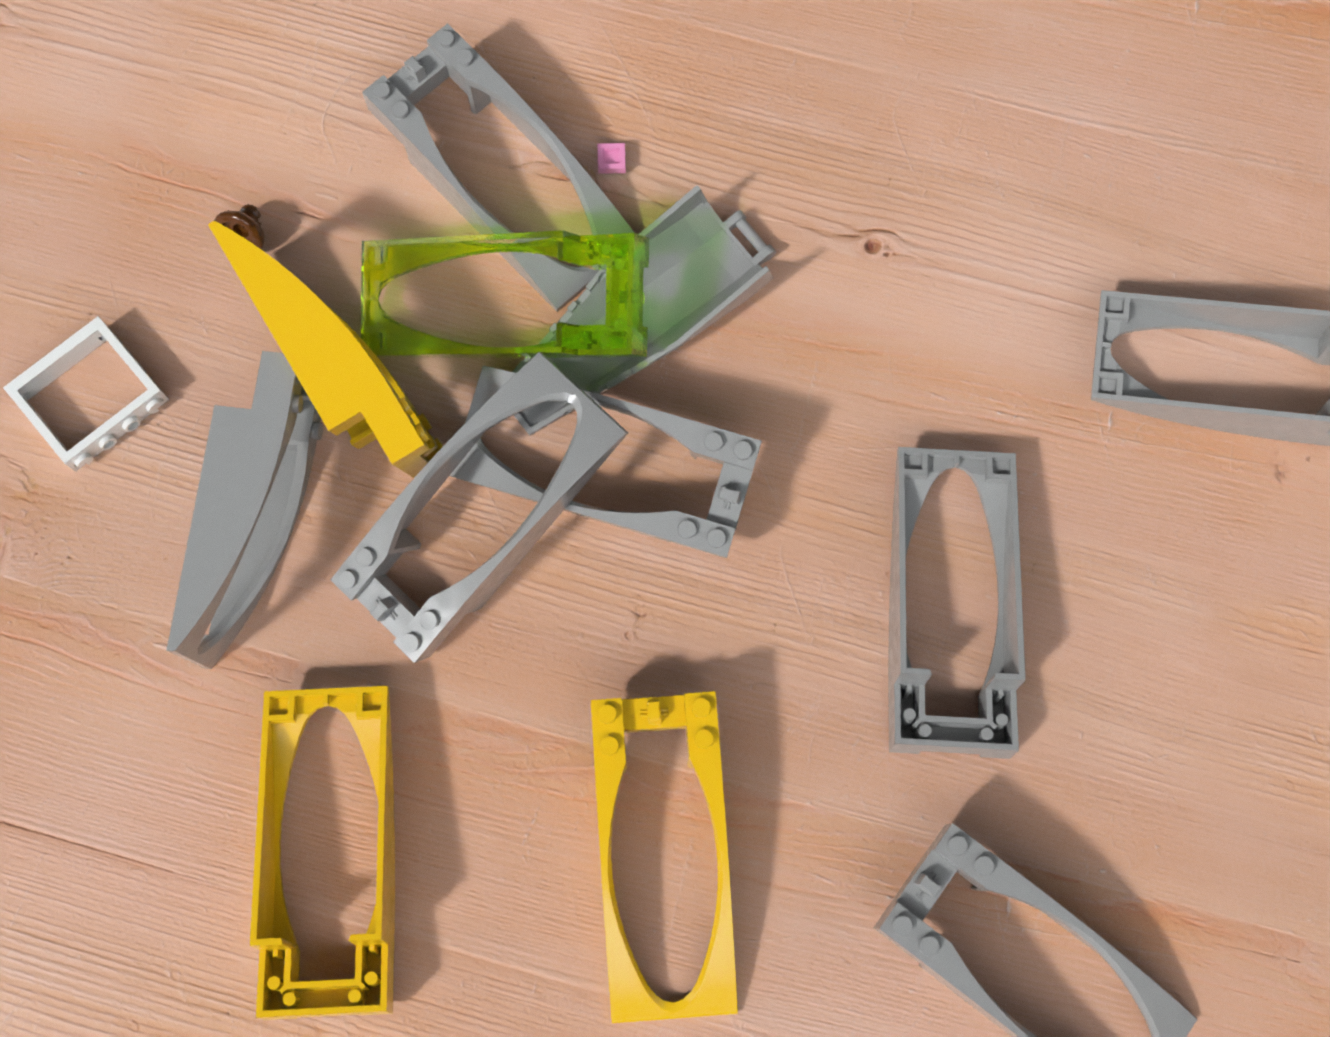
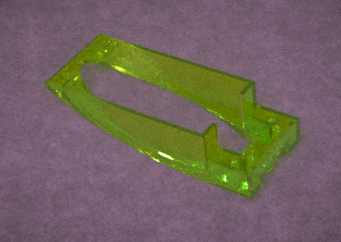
[361,230,649,358]

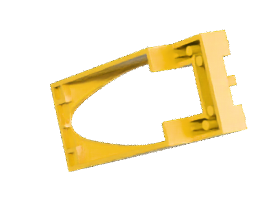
[208,221,443,478]
[249,686,395,1020]
[590,691,738,1023]

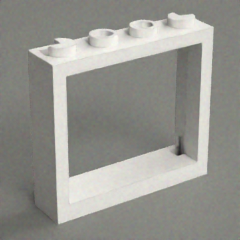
[3,316,169,472]

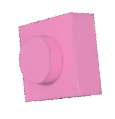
[597,143,626,174]

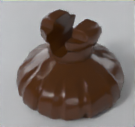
[214,204,265,250]

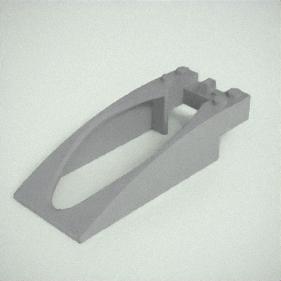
[362,23,637,312]
[1091,290,1330,446]
[166,351,323,669]
[330,352,628,663]
[450,366,762,559]
[888,447,1026,759]
[873,823,1197,1037]

